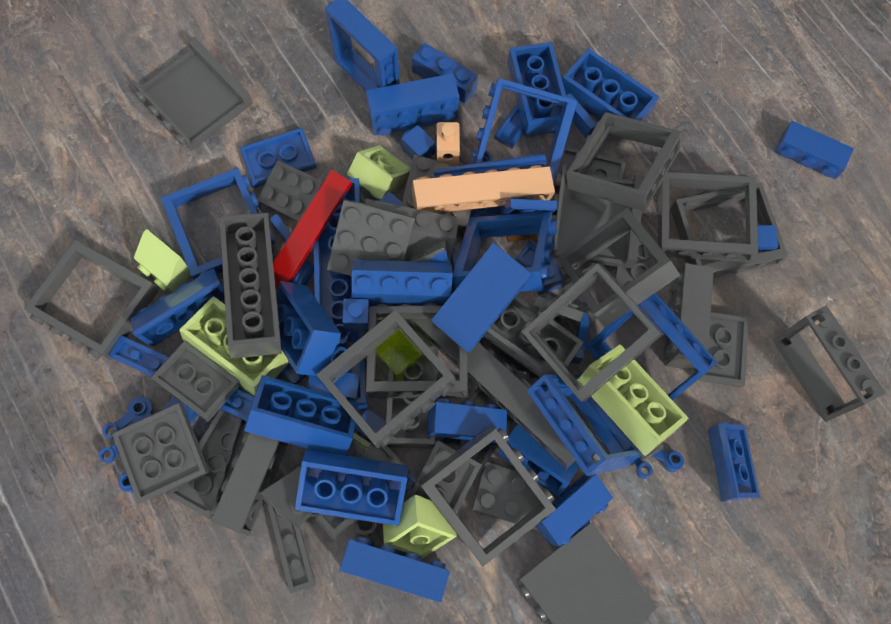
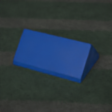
[708,423,760,502]

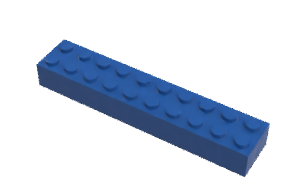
[314,178,368,409]

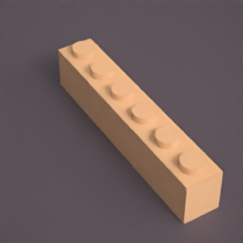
[411,165,555,213]

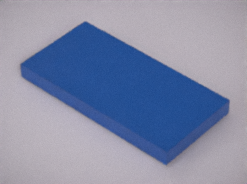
[431,243,533,353]

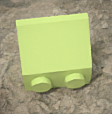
[347,145,411,199]
[134,229,191,293]
[383,495,457,558]

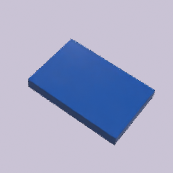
[239,127,317,188]

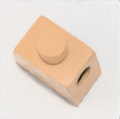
[437,122,460,166]

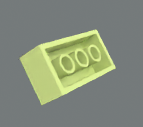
[179,296,289,397]
[578,345,689,456]

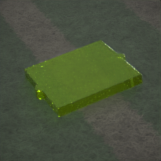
[376,328,423,376]

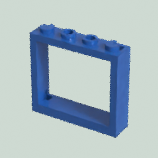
[325,0,400,91]
[470,78,577,185]
[161,168,275,280]
[452,211,557,292]
[586,293,718,400]
[527,375,642,476]

